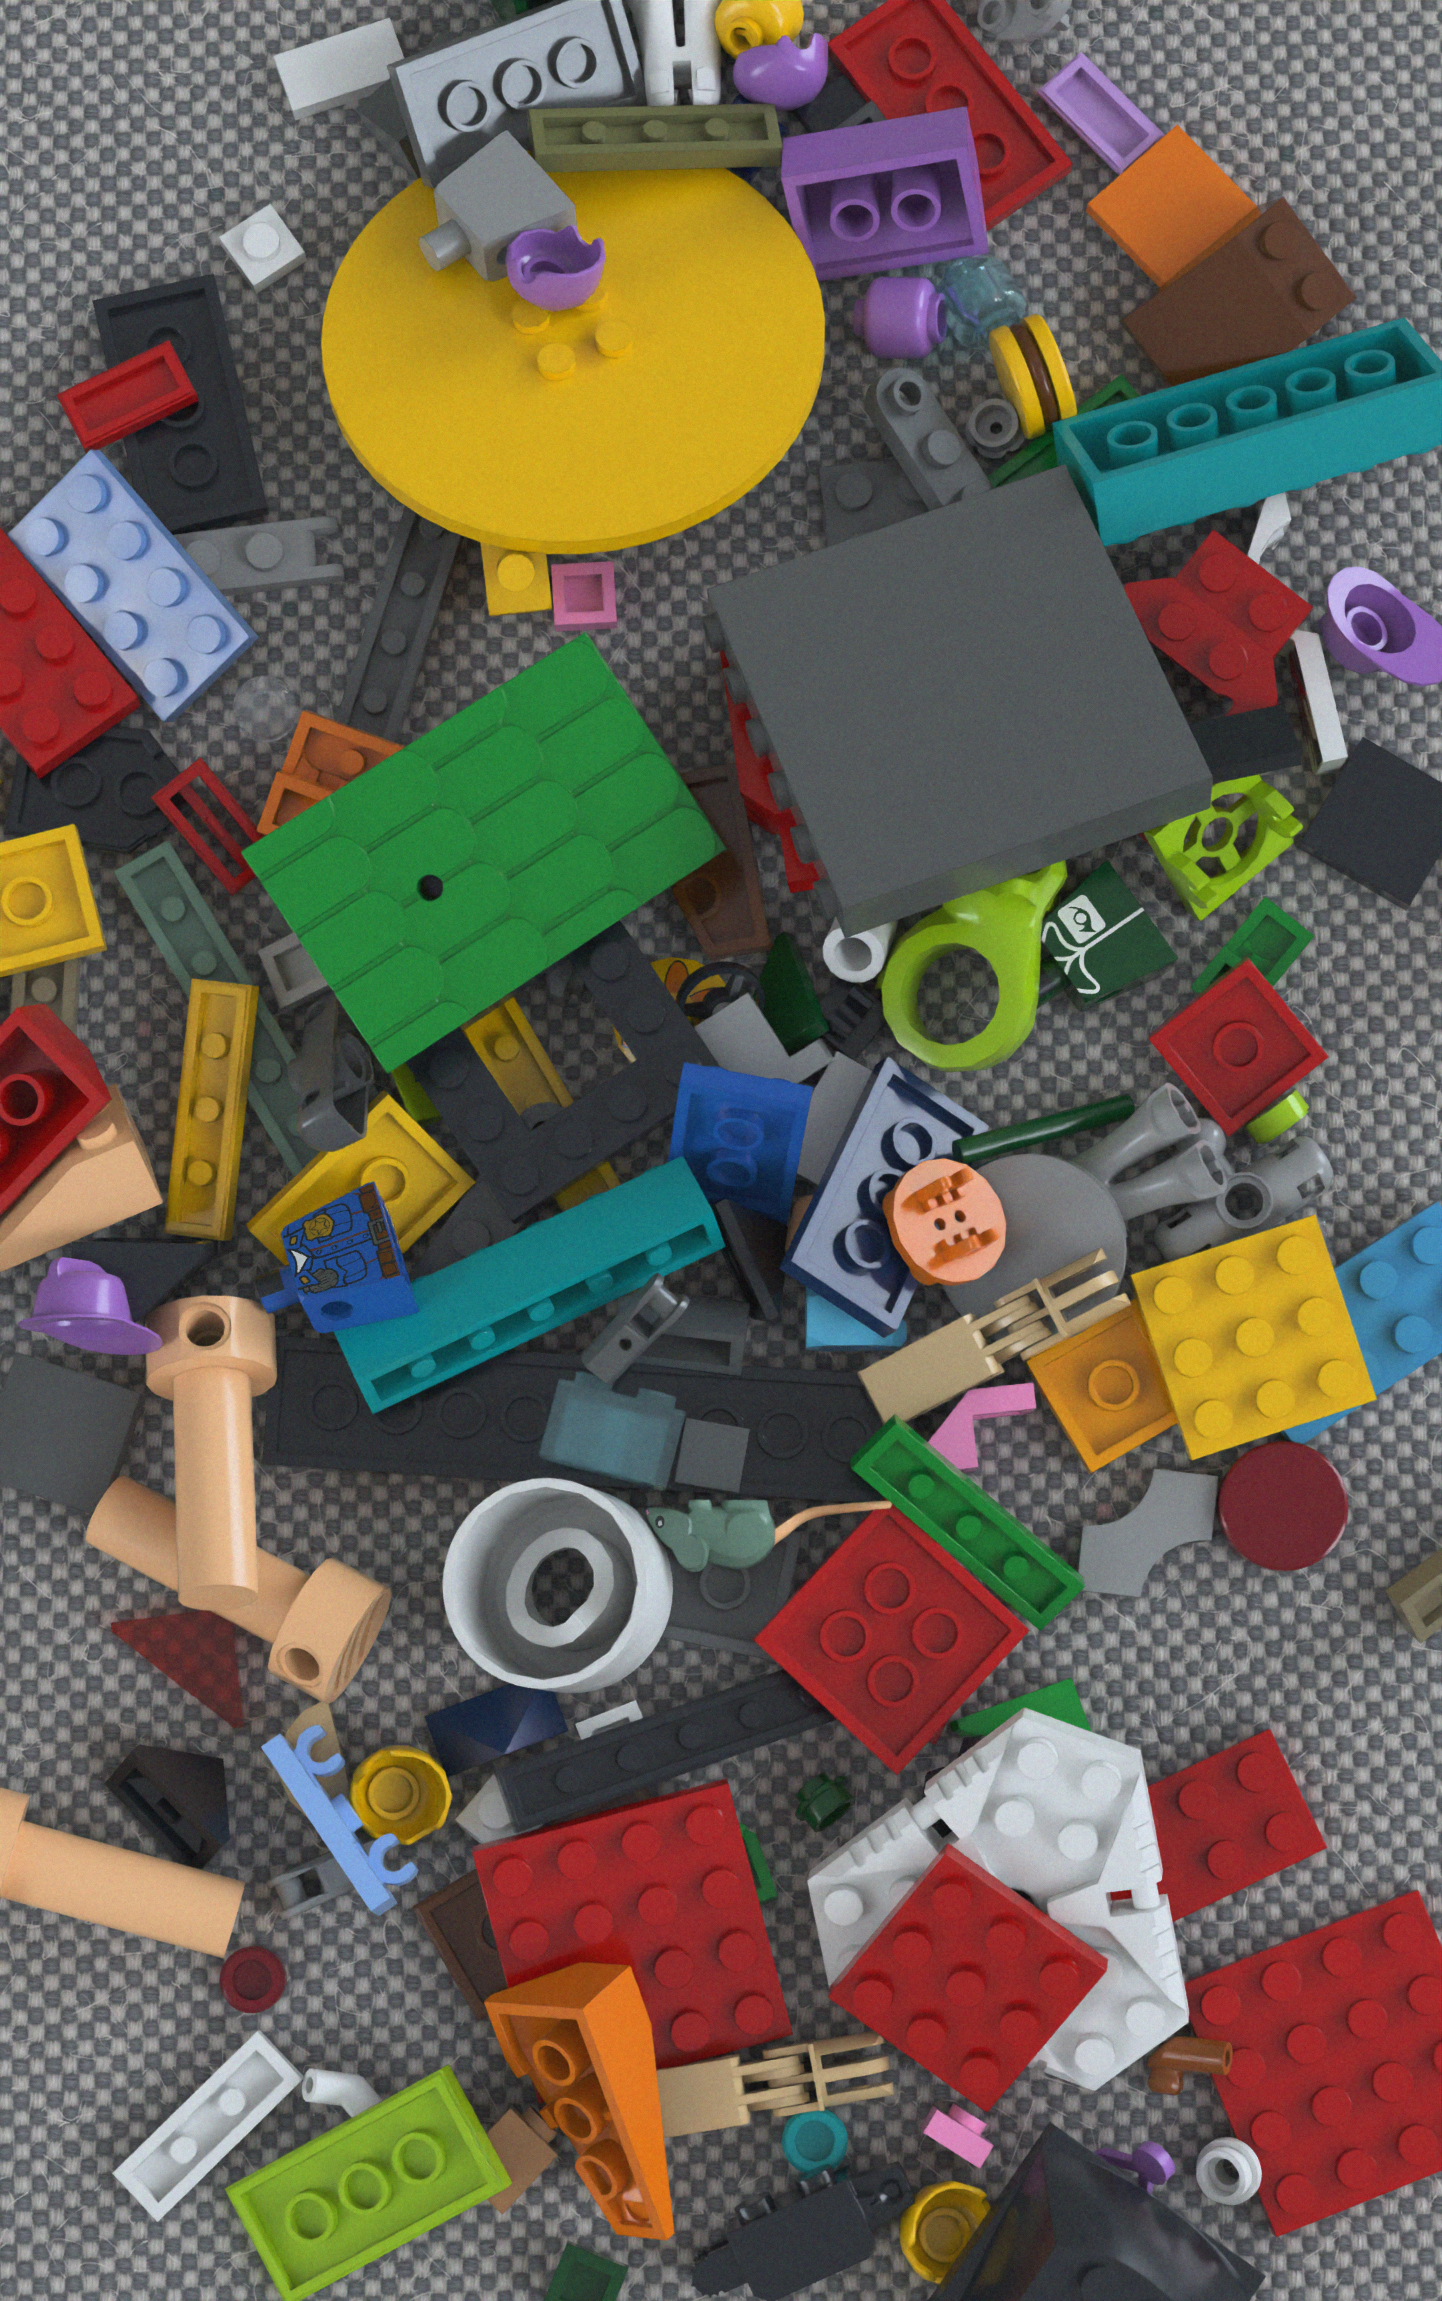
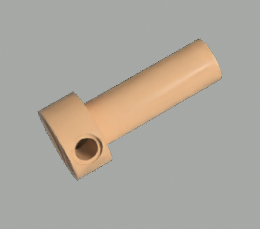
[145,1296,277,1610]
[85,1475,392,1704]
[0,1787,245,1958]

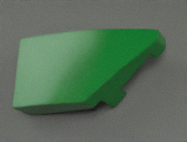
[1190,897,1315,993]

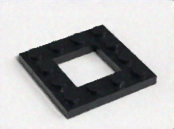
[406,920,720,1224]

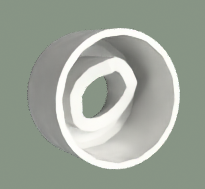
[443,1478,673,1693]

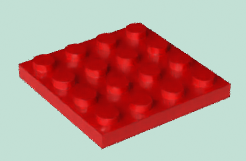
[472,1778,793,2104]
[1184,1889,1442,2237]

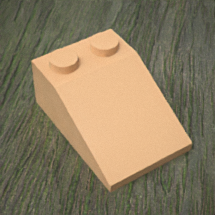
[0,1083,163,1272]

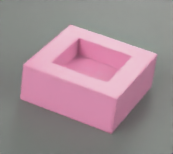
[551,561,617,632]

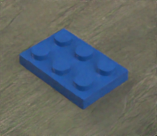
[668,1062,813,1224]

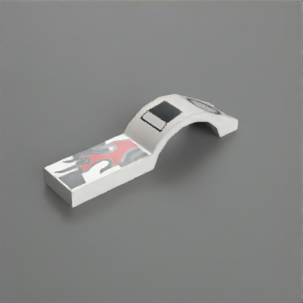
[1245,492,1348,777]

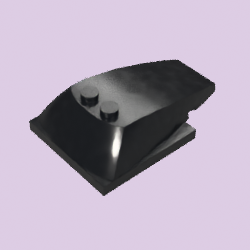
[928,2122,1266,2301]

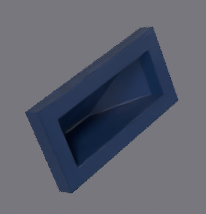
[424,1683,569,1778]

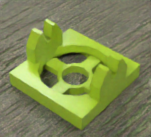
[1143,774,1304,921]

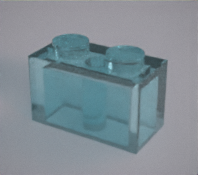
[539,1372,686,1492]

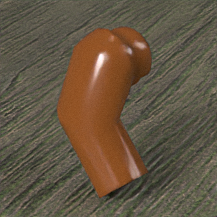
[1146,2036,1233,2095]

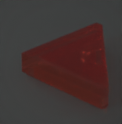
[111,1610,246,1729]

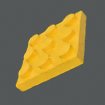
[1129,1215,1377,1460]

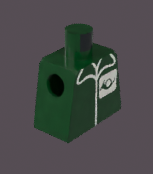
[1037,860,1178,1012]

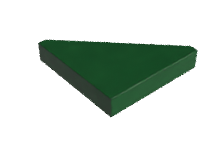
[752,931,829,1056]

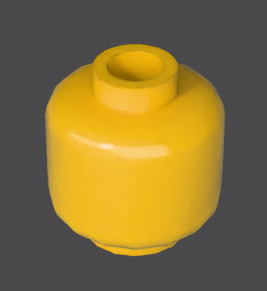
[714,0,804,60]

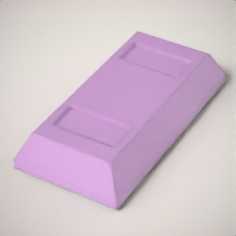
[1037,52,1165,175]

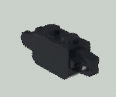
[691,2161,915,2301]

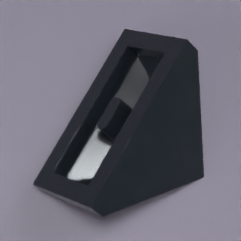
[707,1198,788,1322]
[104,1744,230,1870]

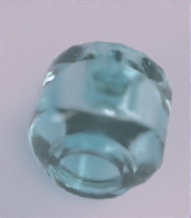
[936,255,1027,350]

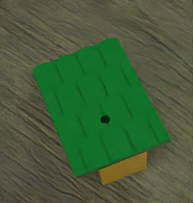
[241,632,727,1074]

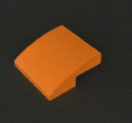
[256,710,406,835]

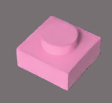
[920,2103,994,2169]

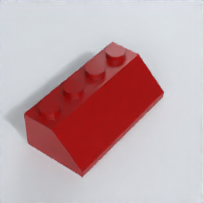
[0,1003,112,1218]

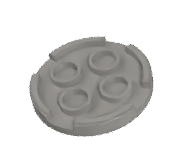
[942,1153,1128,1341]

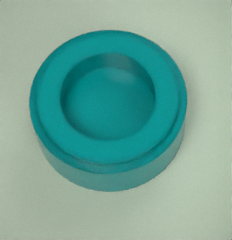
[782,2108,848,2173]

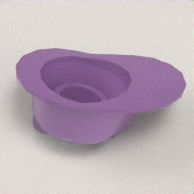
[1318,567,1442,686]
[18,1257,163,1355]

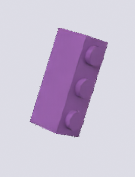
[781,106,989,282]

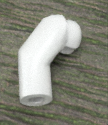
[302,2069,382,2117]

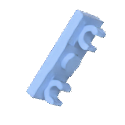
[261,1725,419,1916]

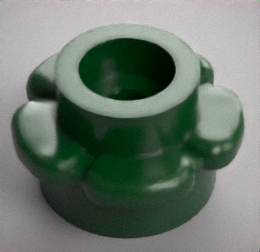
[795,1772,856,1833]

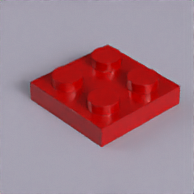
[1147,956,1329,1137]

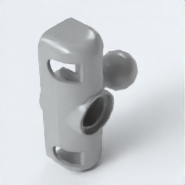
[1154,1118,1333,1263]

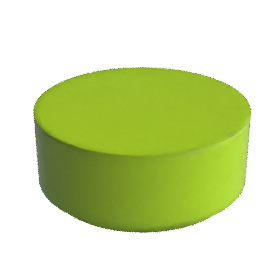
[1244,1089,1309,1145]

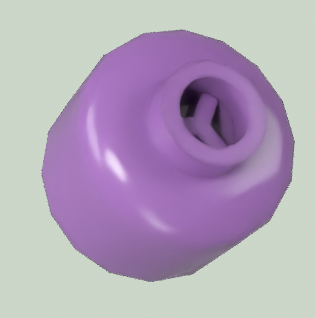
[853,277,948,359]

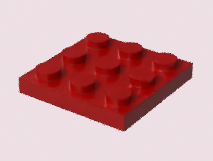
[752,1497,1030,1775]
[828,1843,1108,2113]

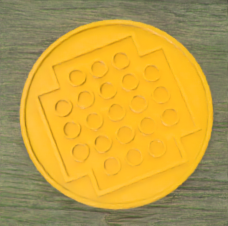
[321,150,825,554]

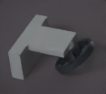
[675,961,835,1084]

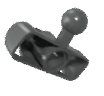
[287,990,401,1152]

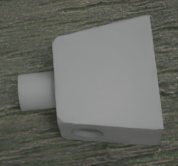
[419,130,577,282]

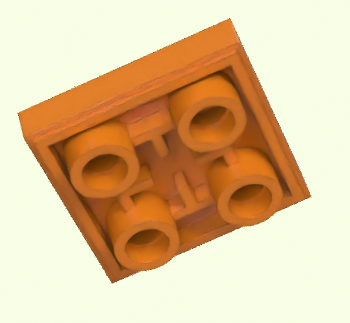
[1086,124,1257,287]

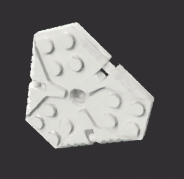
[807,1707,1189,2091]

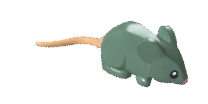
[646,1500,892,1572]

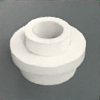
[1196,2137,1262,2205]

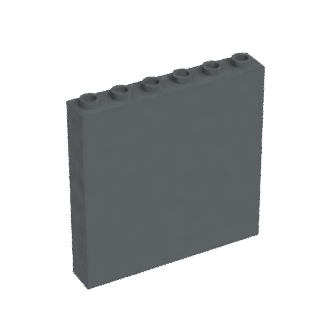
[701,464,1213,938]

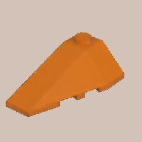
[484,1962,675,2241]

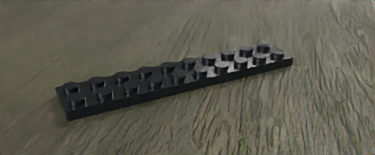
[262,1336,913,1503]

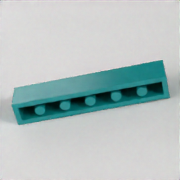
[333,1156,726,1414]

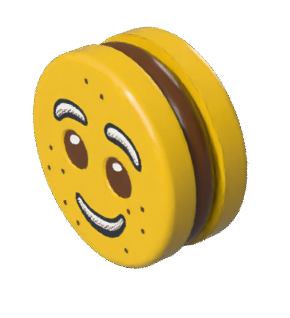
[989,313,1077,439]

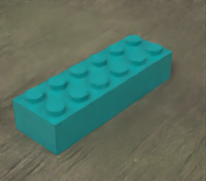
[1052,317,1442,547]

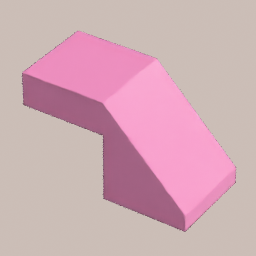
[928,1382,1036,1473]

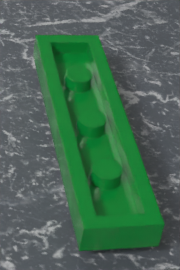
[850,1414,1085,1631]

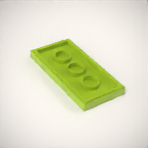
[225,2064,513,2301]

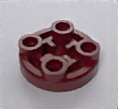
[1217,1441,1349,1572]

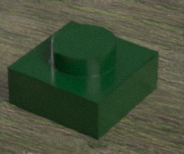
[544,2240,629,2301]

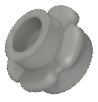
[965,399,1025,459]

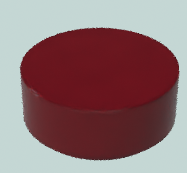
[219,1946,287,2013]

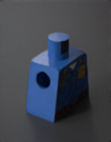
[254,1181,419,1333]

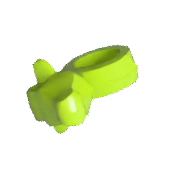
[875,860,1068,1073]

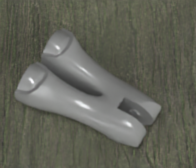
[1067,1083,1227,1222]

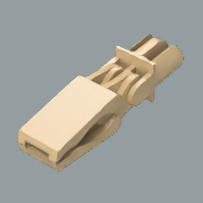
[857,1247,1132,1425]
[656,2031,895,2138]

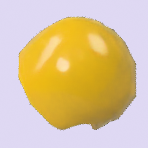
[348,1745,452,1845]
[899,2180,991,2284]

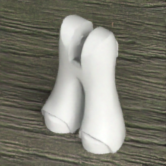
[627,0,722,106]

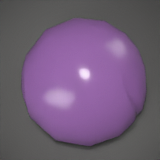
[733,33,828,111]
[505,225,605,312]

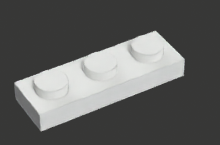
[112,2030,304,2222]

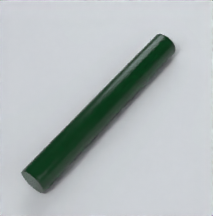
[952,1093,1135,1164]

